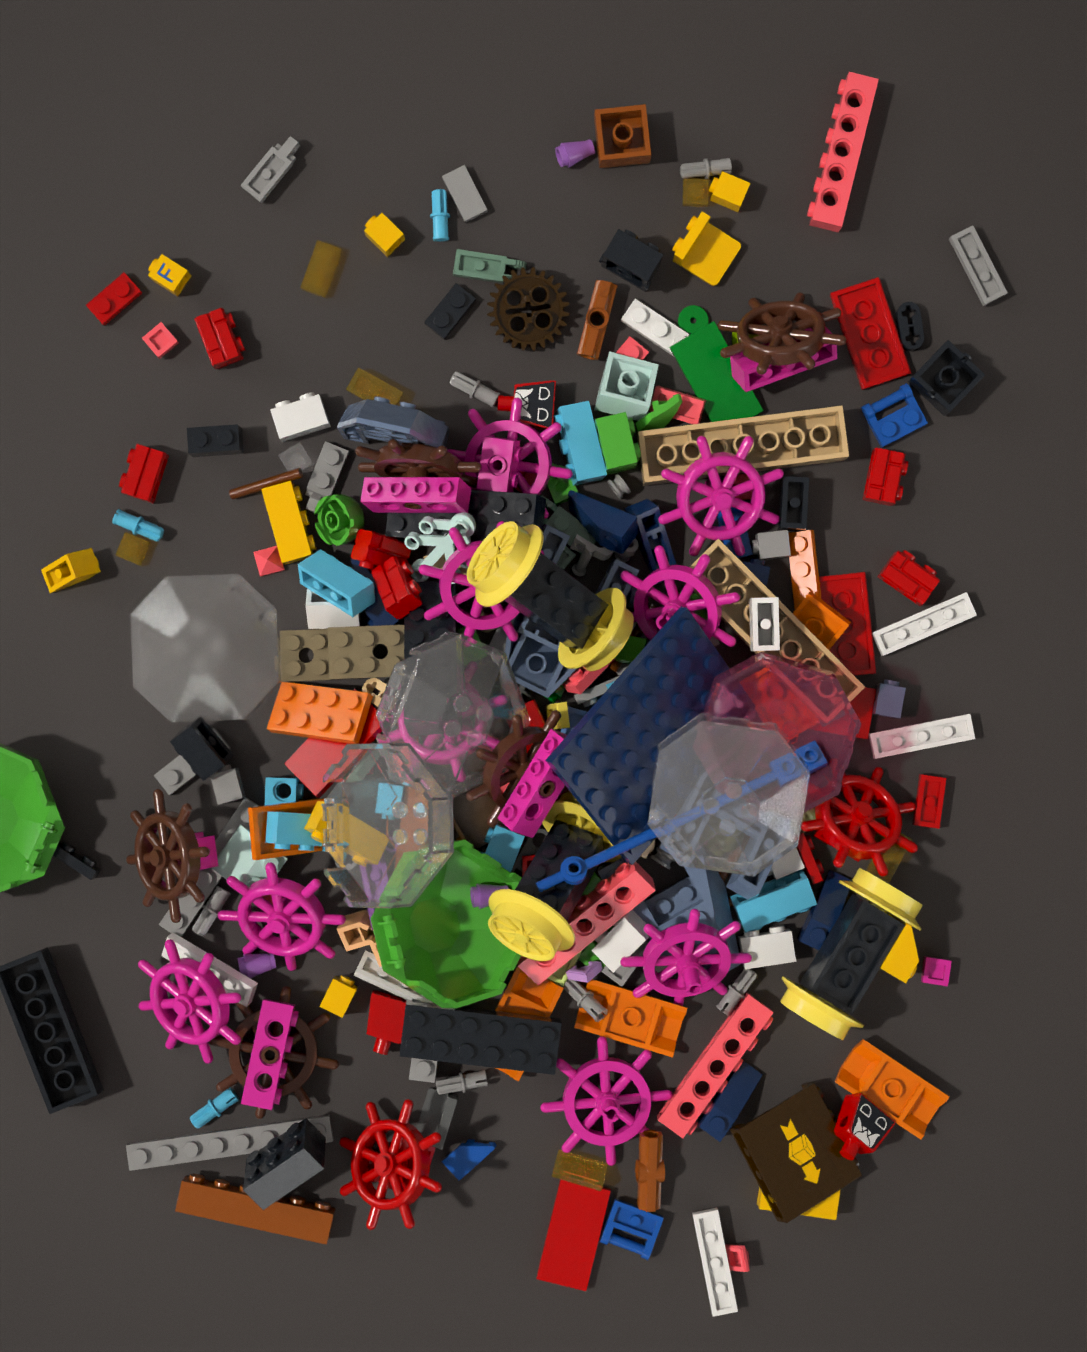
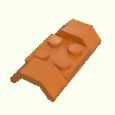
[495,966,564,1081]
[574,979,688,1058]
[835,1039,949,1140]

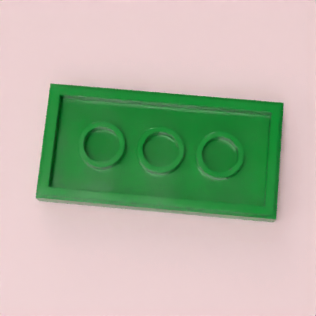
[669,321,763,422]

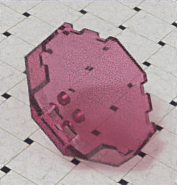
[693,652,861,819]

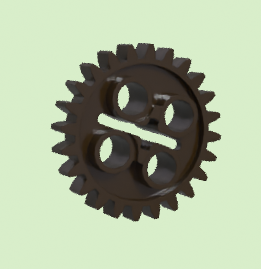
[487,267,569,351]

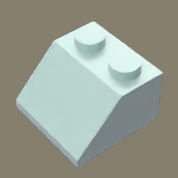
[594,351,659,421]
[212,824,288,887]

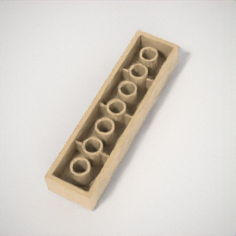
[637,406,849,486]
[685,539,865,724]

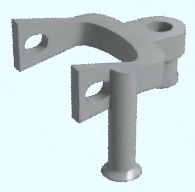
[570,534,639,576]

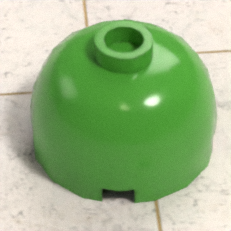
[314,494,365,546]

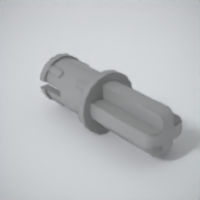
[680,158,732,179]
[450,371,500,408]
[192,886,231,936]
[716,968,757,1016]
[564,980,608,1022]
[436,1070,488,1095]

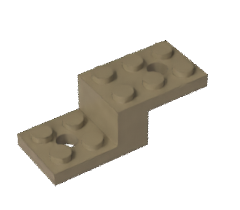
[280,625,404,682]

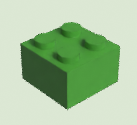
[595,412,641,475]

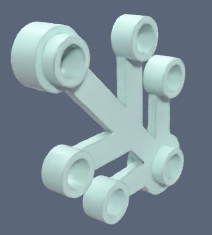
[404,512,476,584]

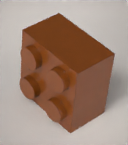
[594,104,651,168]

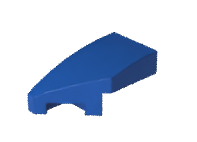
[442,1139,497,1180]

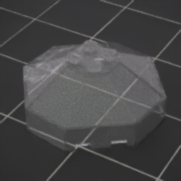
[131,574,281,722]
[376,632,531,800]
[648,713,810,876]
[322,743,454,909]

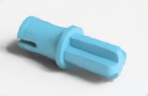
[430,189,450,242]
[112,509,164,542]
[190,1087,239,1128]

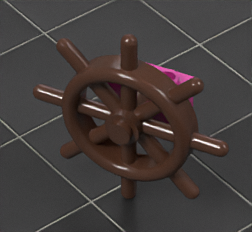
[126,789,219,923]

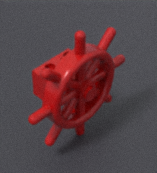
[800,758,918,877]
[339,1099,442,1230]

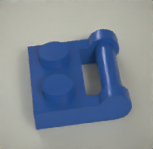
[861,383,928,448]
[599,1198,664,1260]

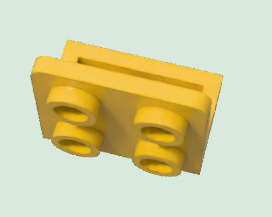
[672,211,741,286]

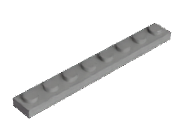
[126,1115,334,1171]

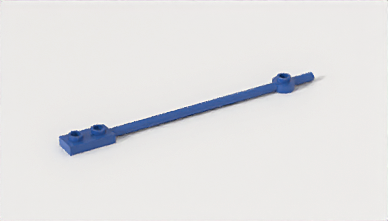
[536,740,828,892]

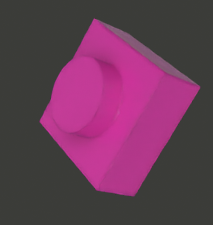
[921,956,952,986]

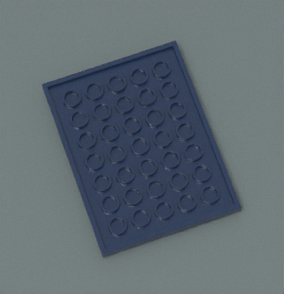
[545,606,759,865]

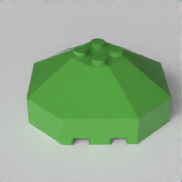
[0,743,65,893]
[371,840,522,1009]

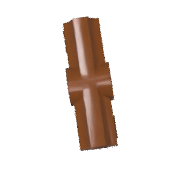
[577,280,617,360]
[635,1130,665,1212]

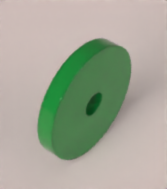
[678,305,708,335]

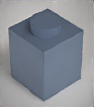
[872,679,906,718]

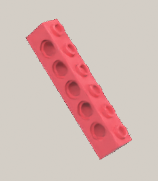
[807,72,879,233]
[517,862,656,985]
[657,992,774,1138]

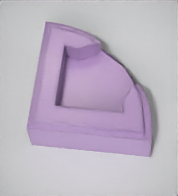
[566,961,603,983]

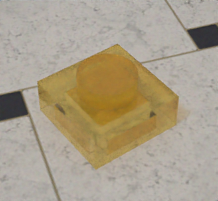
[682,178,709,207]
[116,532,150,566]

